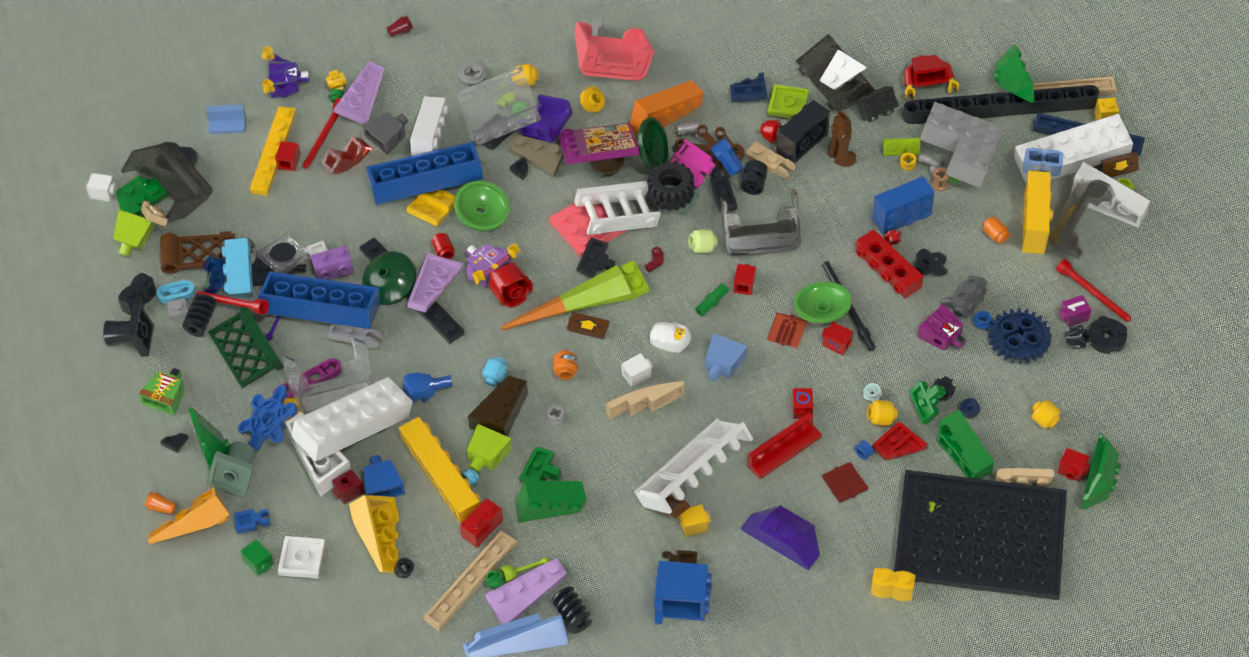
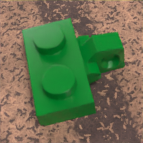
[909,381,946,425]
[519,446,562,483]

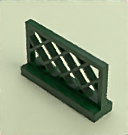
[208,307,284,388]

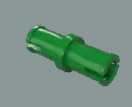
[695,283,729,317]

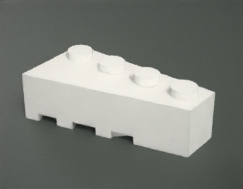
[410,96,449,156]
[1070,162,1150,228]
[285,412,351,497]

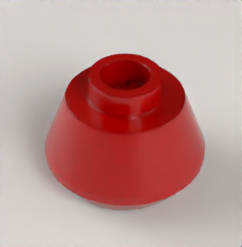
[760,119,781,143]

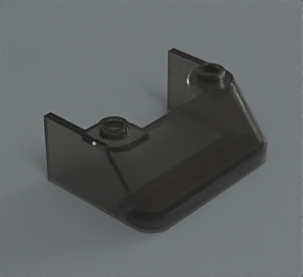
[121,142,213,223]
[720,188,801,256]

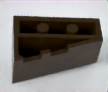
[468,375,528,436]

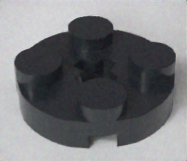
[1089,316,1127,354]

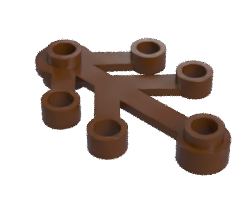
[674,124,745,172]

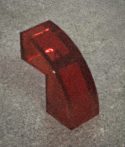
[321,136,372,174]

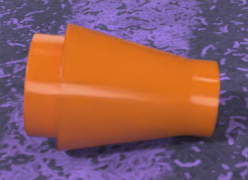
[145,492,177,515]

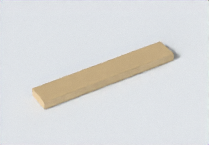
[1007,76,1117,95]
[423,530,517,631]

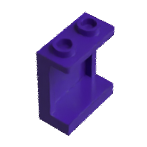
[518,94,573,143]

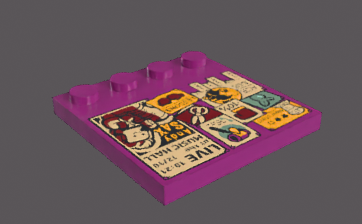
[558,123,639,165]

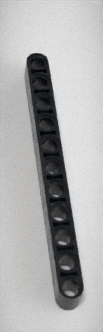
[903,85,1099,124]

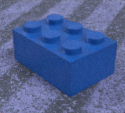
[872,176,935,235]

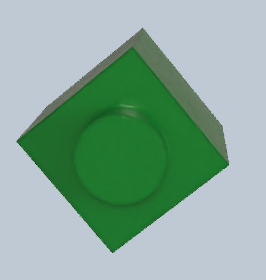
[240,539,274,576]

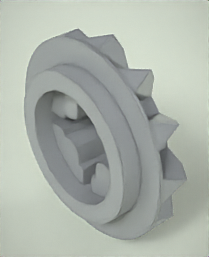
[458,62,486,86]

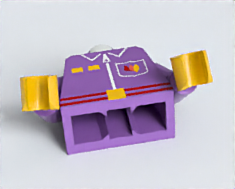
[466,244,521,289]

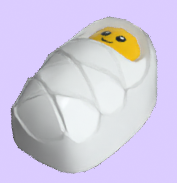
[650,322,691,353]

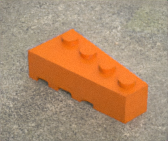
[630,80,705,135]

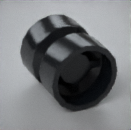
[740,160,768,195]

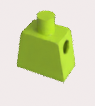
[113,210,156,257]
[467,424,512,474]

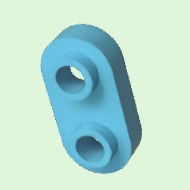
[156,280,195,304]

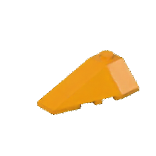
[147,487,229,544]

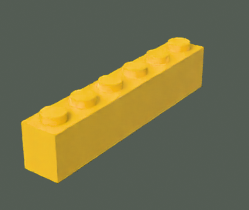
[398,417,481,523]

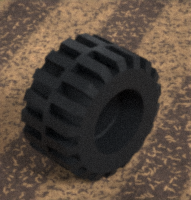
[647,161,694,211]

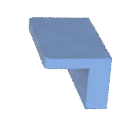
[207,104,246,134]

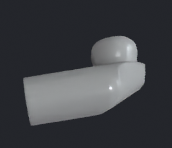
[918,153,941,172]

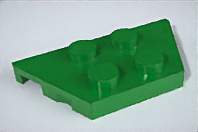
[116,171,182,216]

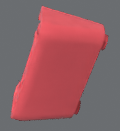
[575,21,654,81]

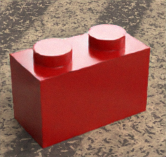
[460,498,503,548]

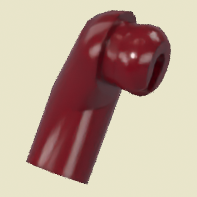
[645,246,664,273]

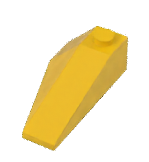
[349,495,399,573]

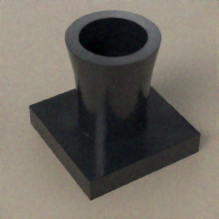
[103,303,154,357]

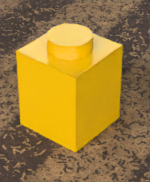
[1094,97,1119,120]
[679,504,711,537]

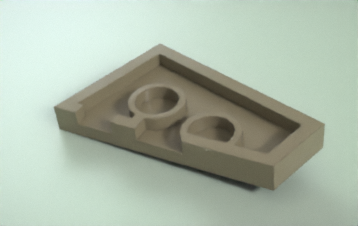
[508,134,564,178]

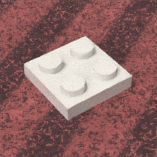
[277,536,326,579]

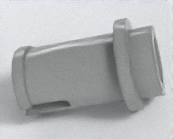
[676,121,699,137]

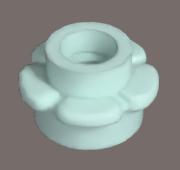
[863,383,882,402]

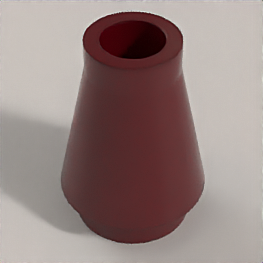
[386,16,413,37]

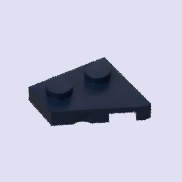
[730,72,767,102]

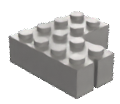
[920,102,1003,188]

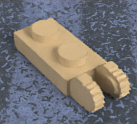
[745,141,796,179]
[141,201,168,226]
[995,468,1054,487]

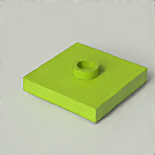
[768,84,810,118]

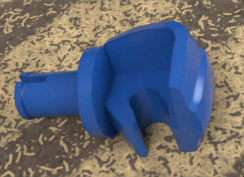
[402,372,453,404]

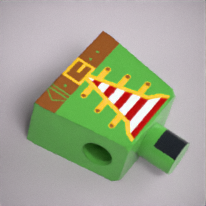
[138,368,185,416]

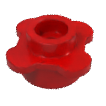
[884,230,902,246]

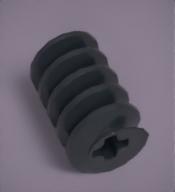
[182,294,217,337]
[552,586,592,633]

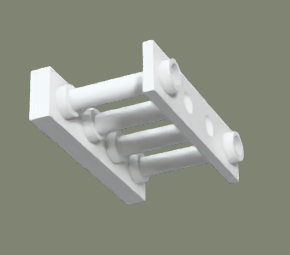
[574,181,661,235]

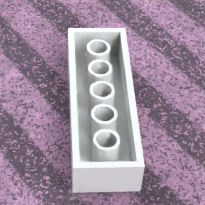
[1014,114,1133,183]
[291,377,413,462]

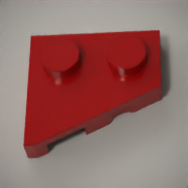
[872,421,928,461]

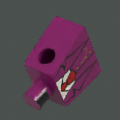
[918,304,967,350]

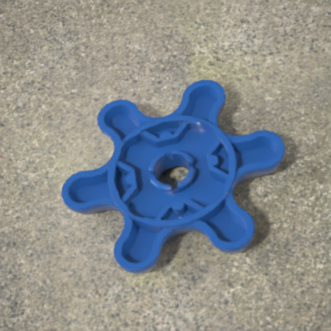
[238,385,298,452]

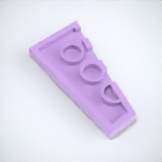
[332,61,385,124]
[407,253,463,312]
[485,558,567,624]

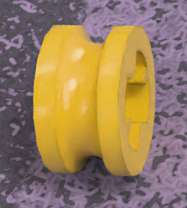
[900,152,917,171]

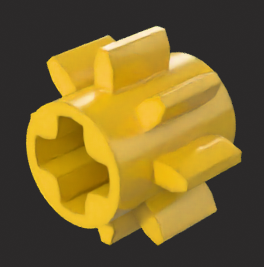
[325,69,347,90]

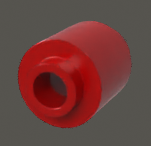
[431,233,455,259]

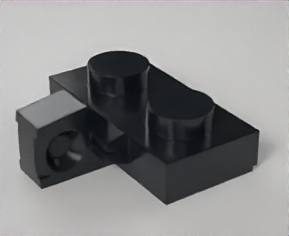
[576,237,616,278]

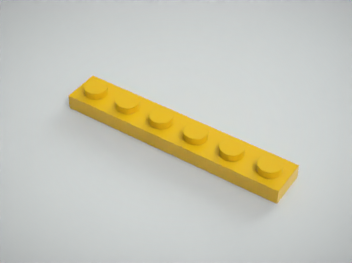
[249,106,297,196]

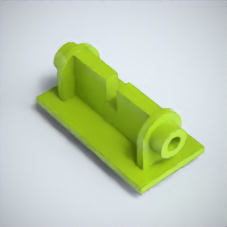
[882,137,920,156]

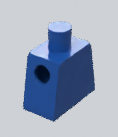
[364,455,405,497]

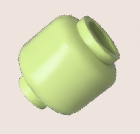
[688,229,717,253]

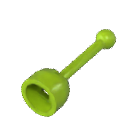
[500,557,549,583]

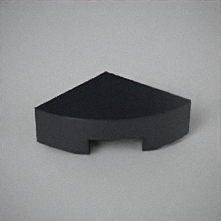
[510,157,528,180]
[160,433,189,453]

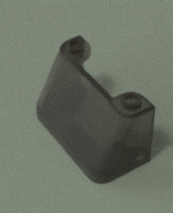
[796,33,875,112]
[1048,179,1115,260]

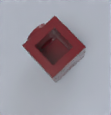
[331,469,364,505]

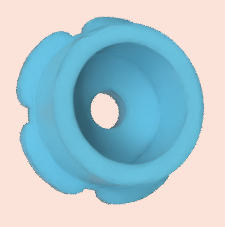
[462,468,479,487]

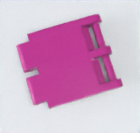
[670,139,716,188]

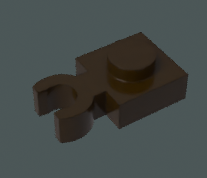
[662,550,698,564]

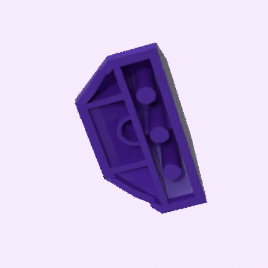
[741,505,820,571]

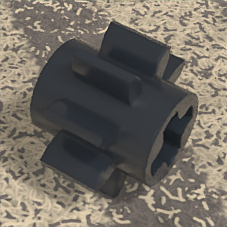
[1066,325,1090,349]
[932,376,956,401]

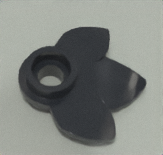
[915,248,948,276]

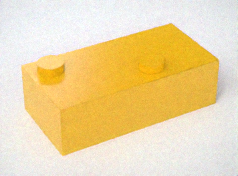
[1022,171,1053,254]

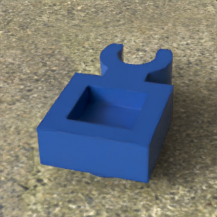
[234,509,271,534]

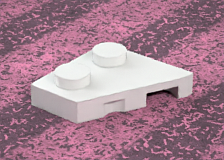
[820,50,868,90]

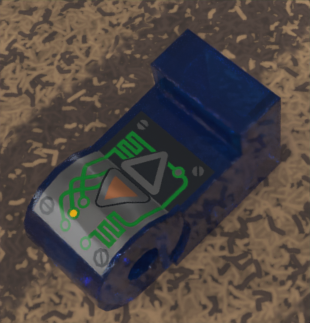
[202,256,226,294]

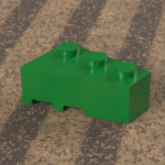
[937,409,994,479]
[515,481,587,523]

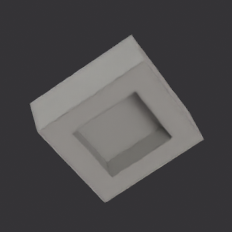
[166,298,188,321]

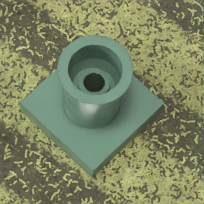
[207,441,255,498]

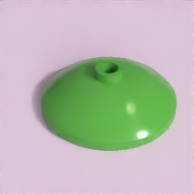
[454,181,510,231]
[794,282,852,324]

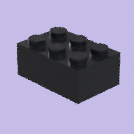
[776,100,830,164]

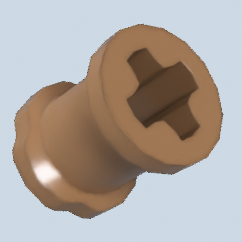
[932,167,949,192]

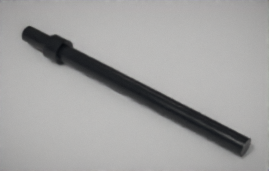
[822,261,876,351]

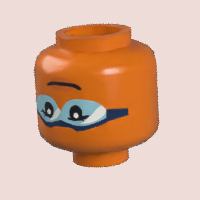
[553,350,578,380]

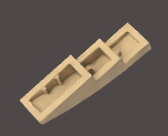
[606,381,685,419]

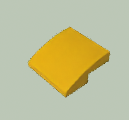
[407,189,456,227]

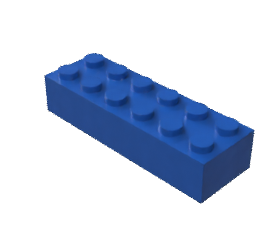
[366,142,483,204]
[258,271,380,329]

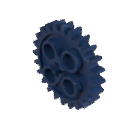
[988,308,1052,364]

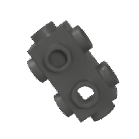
[943,275,987,318]

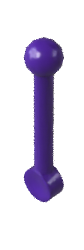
[265,315,281,341]

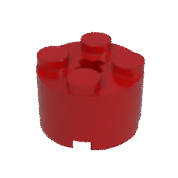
[489,262,533,308]

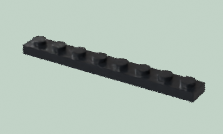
[359,237,465,344]

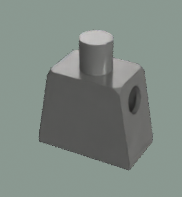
[363,112,408,155]

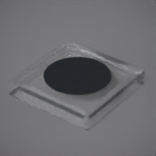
[257,233,310,274]

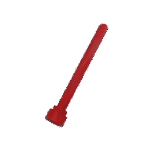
[303,98,341,169]
[1056,259,1131,322]
[196,291,269,315]

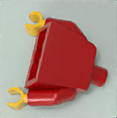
[904,55,959,100]

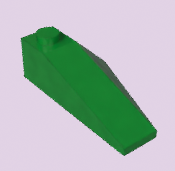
[993,45,1034,102]
[188,407,230,470]

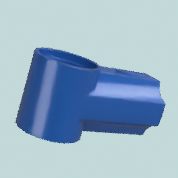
[710,138,744,177]

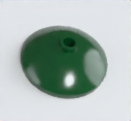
[637,117,669,171]
[362,251,416,305]

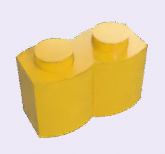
[871,568,915,601]

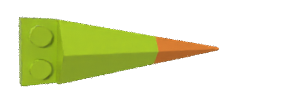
[501,260,650,330]

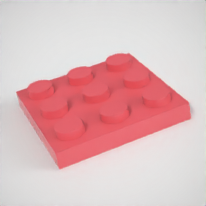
[549,203,626,258]

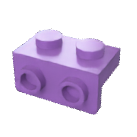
[310,246,354,280]

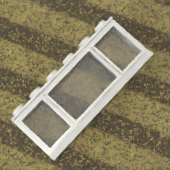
[634,418,753,514]

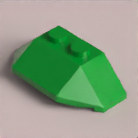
[1080,433,1121,510]

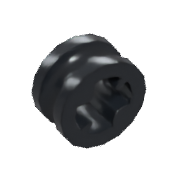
[394,558,414,578]

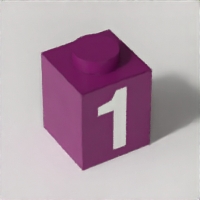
[1059,295,1091,327]

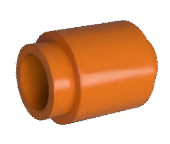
[983,217,1010,244]

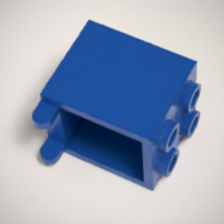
[654,561,712,625]

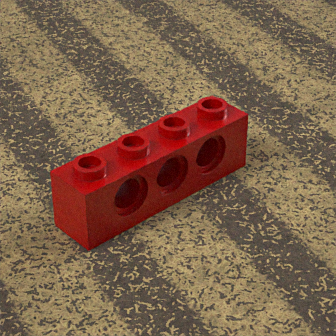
[855,229,924,299]

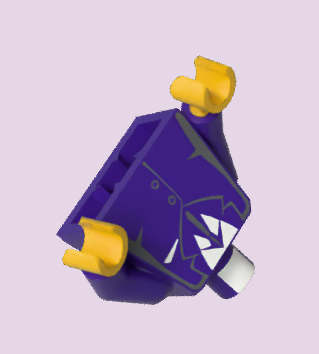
[261,46,310,98]

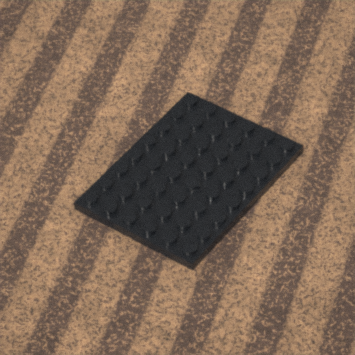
[894,470,1067,600]

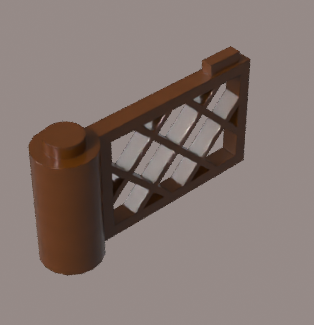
[160,231,235,274]

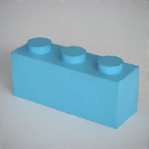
[222,238,254,298]

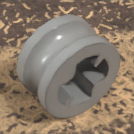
[547,405,565,425]

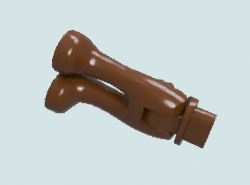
[827,111,856,167]

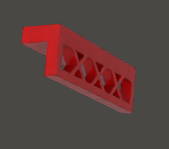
[748,412,822,480]

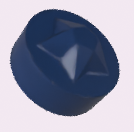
[960,398,981,419]

